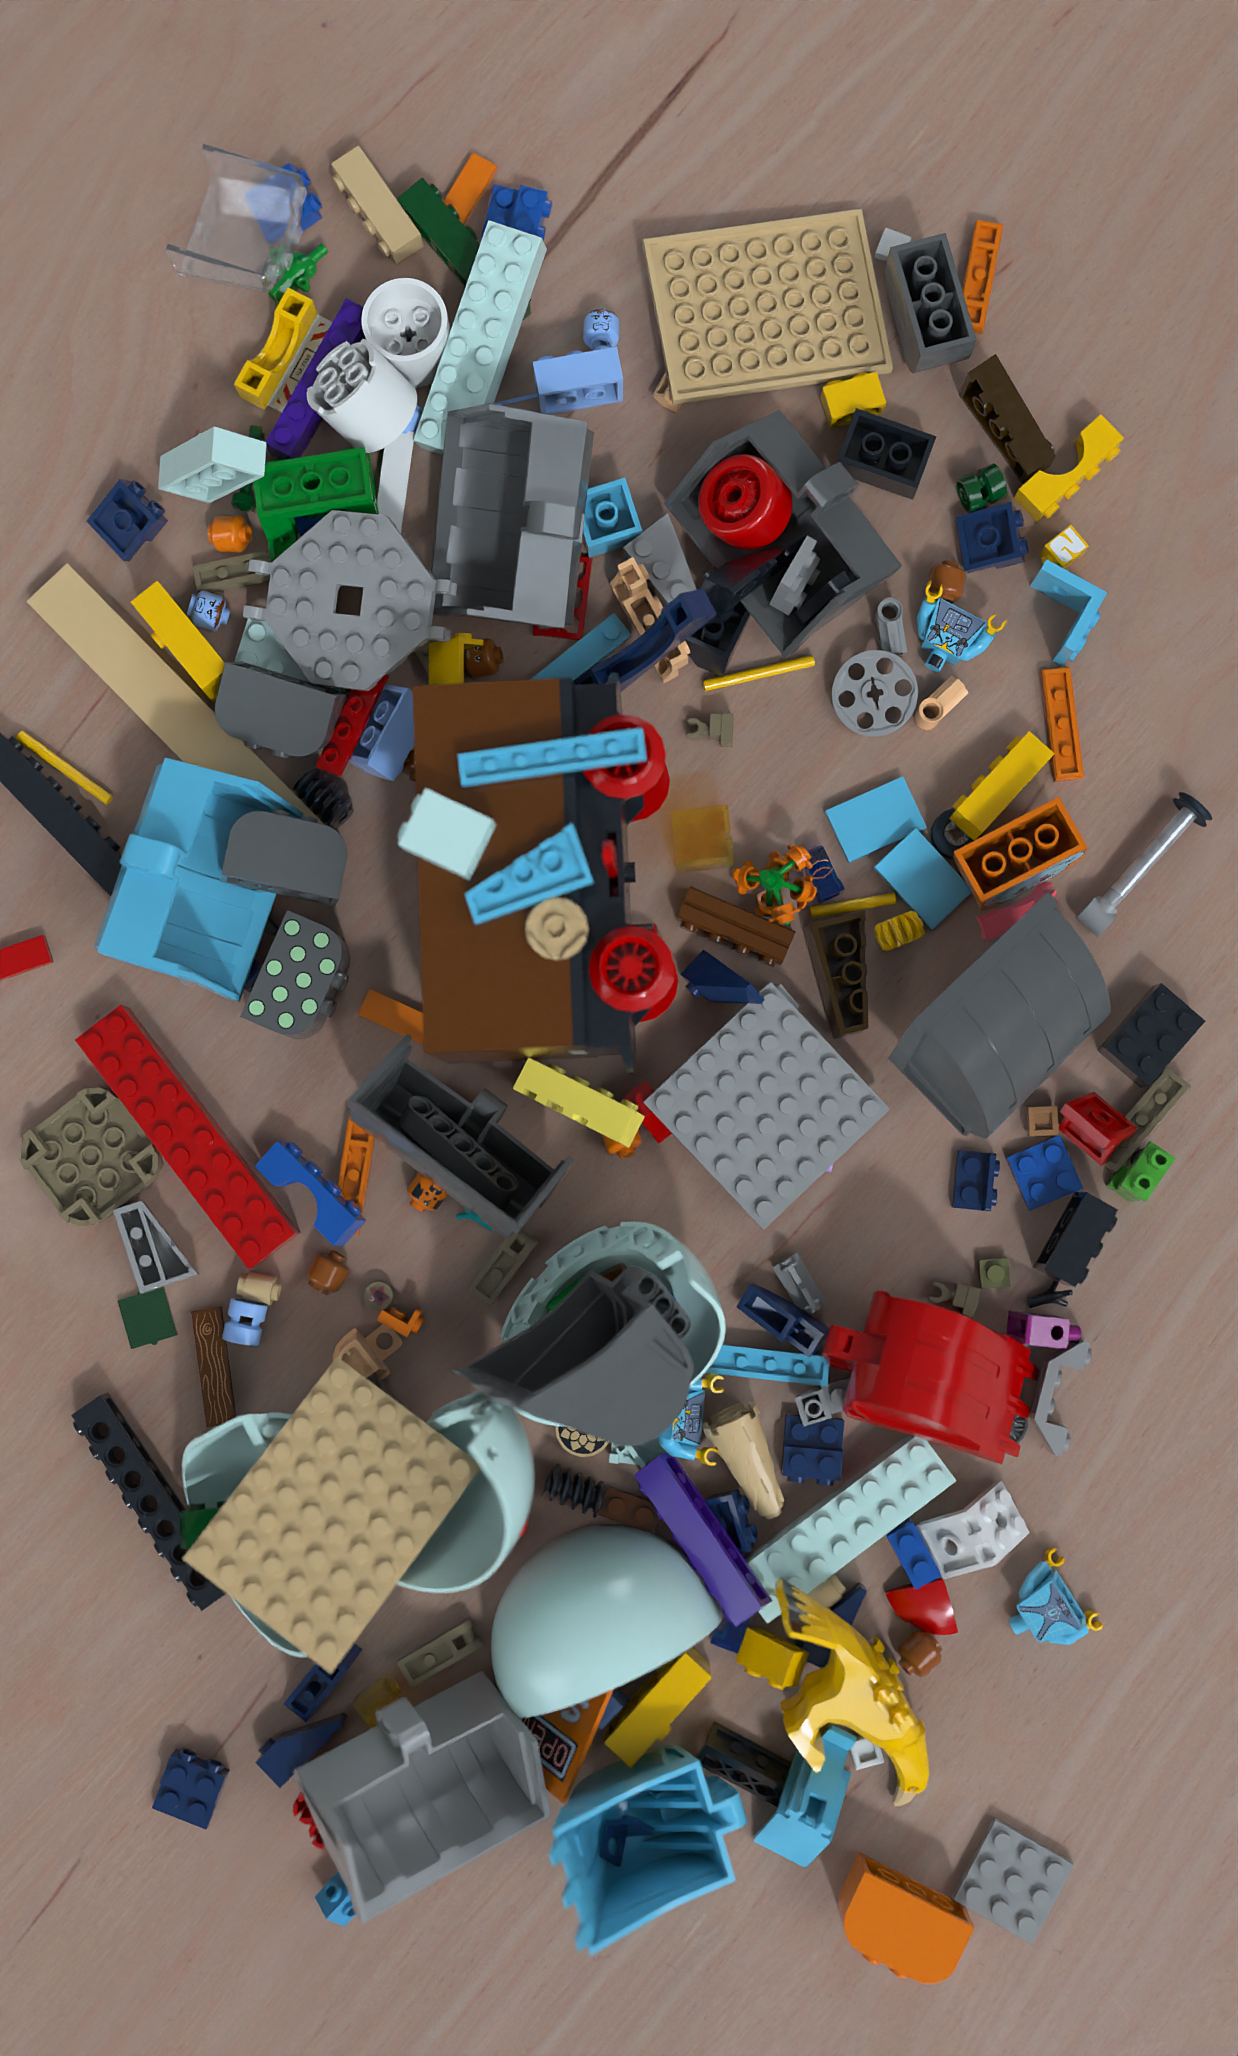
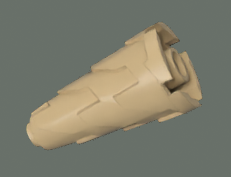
[702,1401,784,1519]

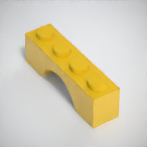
[234,288,318,410]
[1014,414,1124,522]

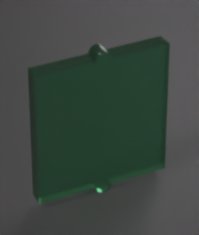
[118,1287,178,1349]

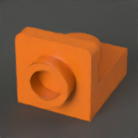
[377,1307,425,1337]

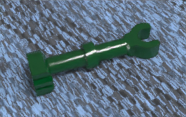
[231,425,265,512]

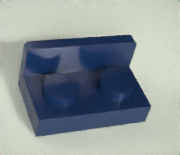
[952,1150,1000,1212]

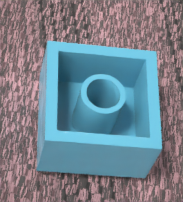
[582,478,642,558]

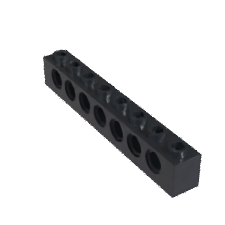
[71,1392,227,1611]

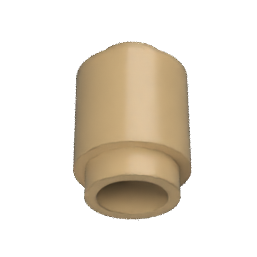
[236,1272,282,1306]
[807,1574,847,1609]

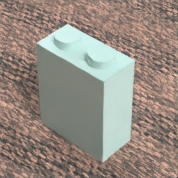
[398,788,496,881]

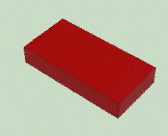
[0,935,54,981]

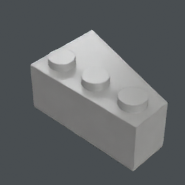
[623,513,697,607]
[113,1201,199,1294]

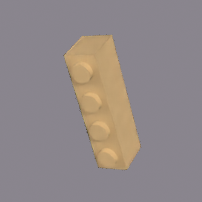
[331,145,424,265]

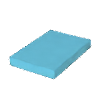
[825,776,927,863]
[873,828,971,930]

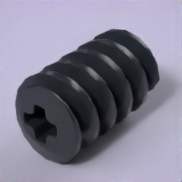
[293,767,354,829]
[541,1463,605,1518]

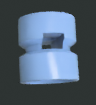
[222,1298,268,1346]

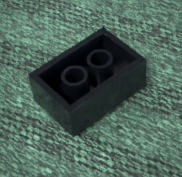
[836,408,937,500]
[1097,983,1205,1088]
[1033,1192,1118,1287]

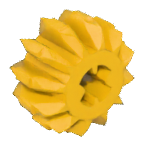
[874,910,925,951]

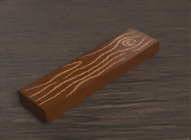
[191,1307,237,1427]

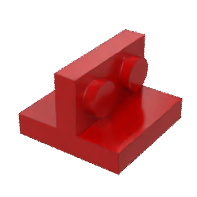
[1058,1092,1138,1166]

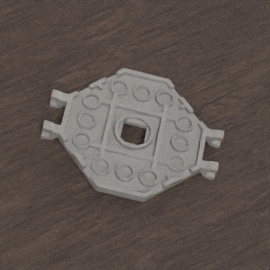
[243,510,457,691]

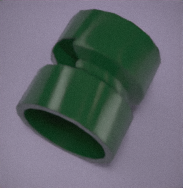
[955,463,1008,513]

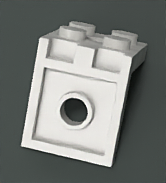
[915,1480,1030,1579]

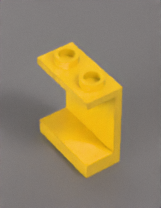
[429,633,483,685]

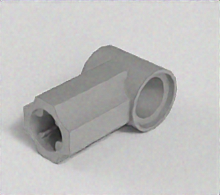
[874,597,907,658]

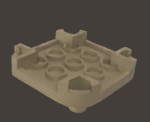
[19,1088,164,1226]

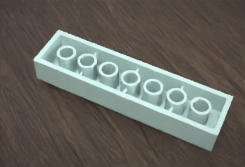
[413,220,547,456]
[744,1435,956,1624]

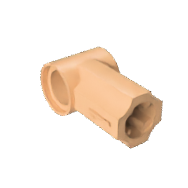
[914,676,969,730]

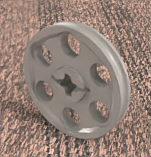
[832,650,918,736]

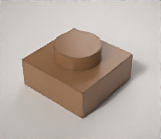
[1026,1106,1059,1136]

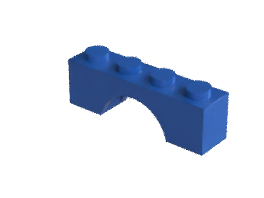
[255,1141,366,1246]

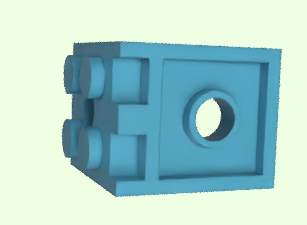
[1030,559,1107,666]

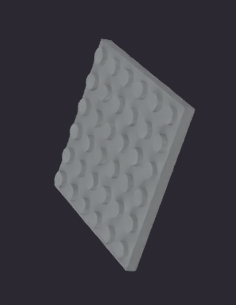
[643,982,890,1230]

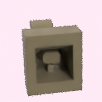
[687,713,734,747]
[928,1282,981,1317]

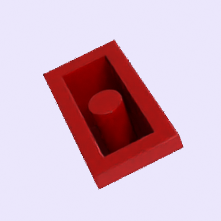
[623,1080,672,1144]

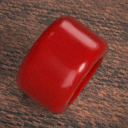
[698,454,792,550]

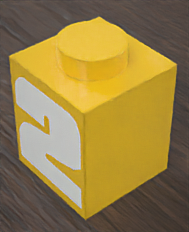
[1039,525,1089,569]

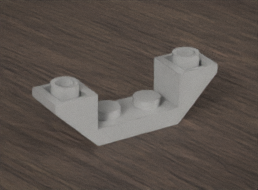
[1029,1340,1092,1457]
[794,1376,850,1426]

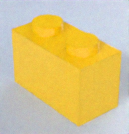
[820,371,886,429]
[735,1628,809,1690]

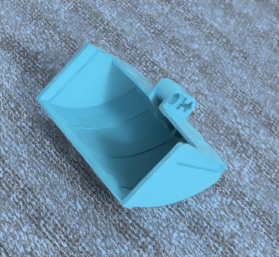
[94,758,304,1002]

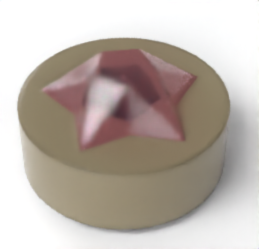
[364,1281,394,1311]

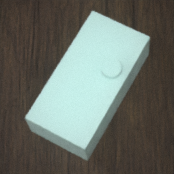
[158,427,266,503]

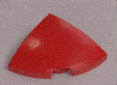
[885,1577,958,1635]

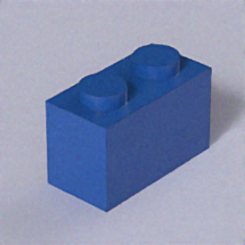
[885,1517,941,1590]

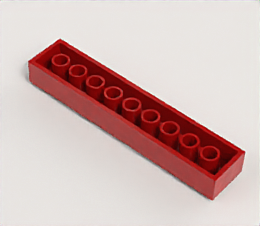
[75,1005,301,1269]

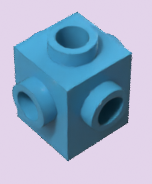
[315,1871,356,1927]

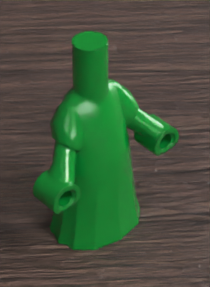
[259,243,329,304]

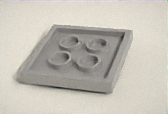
[952,1817,1074,1945]

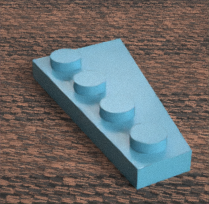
[465,823,594,925]

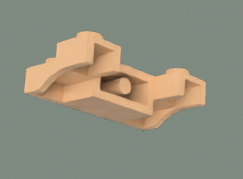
[610,557,691,683]

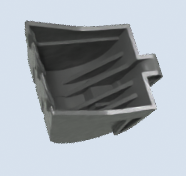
[449,1265,694,1446]

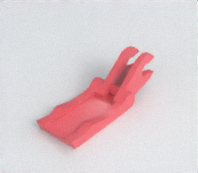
[976,882,1059,941]

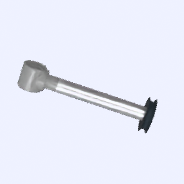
[1075,792,1212,937]

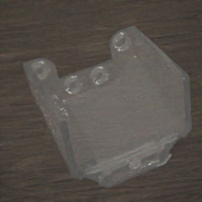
[166,144,306,293]

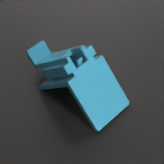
[753,1724,857,1867]

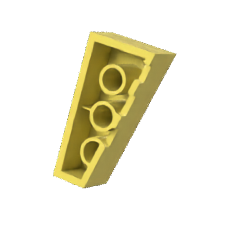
[513,1057,645,1148]

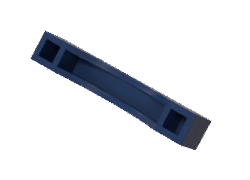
[574,589,717,692]

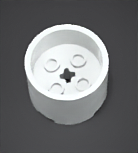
[362,278,451,388]
[307,339,417,453]

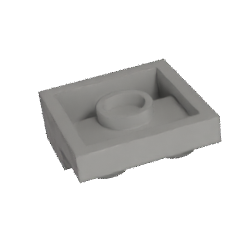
[769,536,821,615]

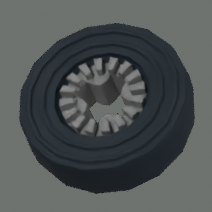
[931,808,982,859]

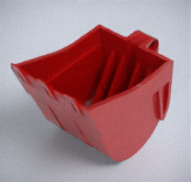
[822,1290,1040,1465]

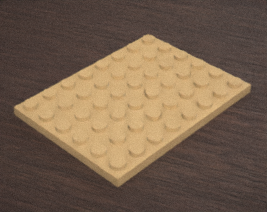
[642,209,893,405]
[183,1357,482,1673]

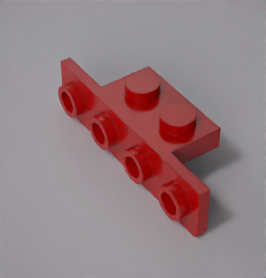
[315,674,389,777]

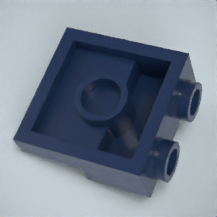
[86,479,168,562]
[956,502,1029,574]
[781,1414,844,1486]
[704,1489,758,1554]
[152,1748,230,1830]

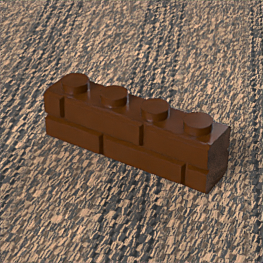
[676,886,796,967]

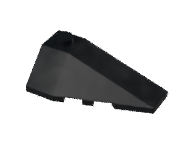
[700,535,808,616]
[685,601,751,677]

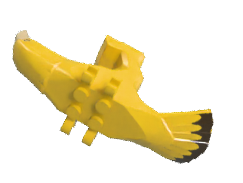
[775,1577,930,1806]

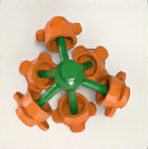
[732,844,817,925]

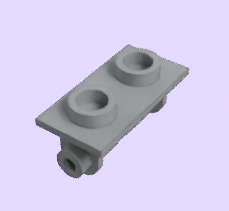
[772,1253,827,1314]

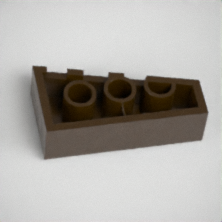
[959,354,1056,484]
[804,911,869,1039]

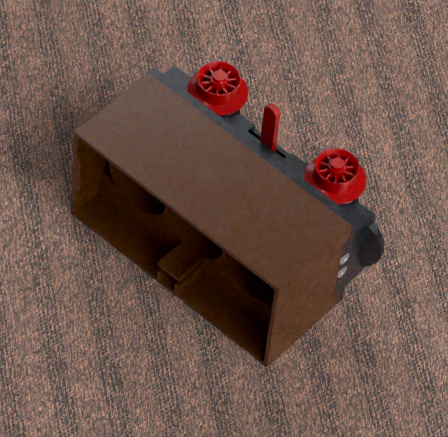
[412,673,679,1074]

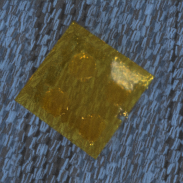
[670,805,734,873]

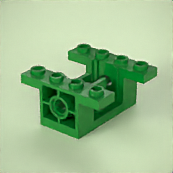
[253,447,379,563]

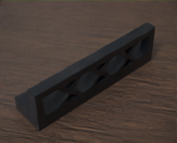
[695,1721,792,1807]

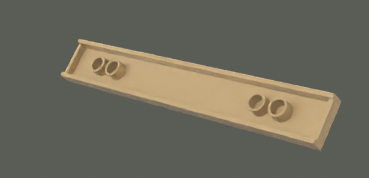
[26,563,325,825]

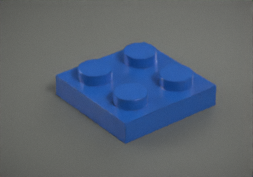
[1005,1135,1083,1211]

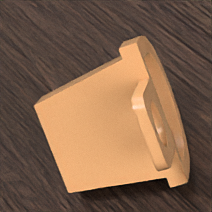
[333,1324,403,1380]

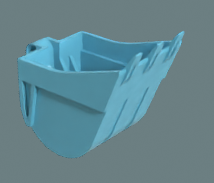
[549,1745,748,1955]

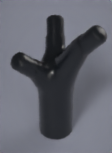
[1027,1281,1073,1308]

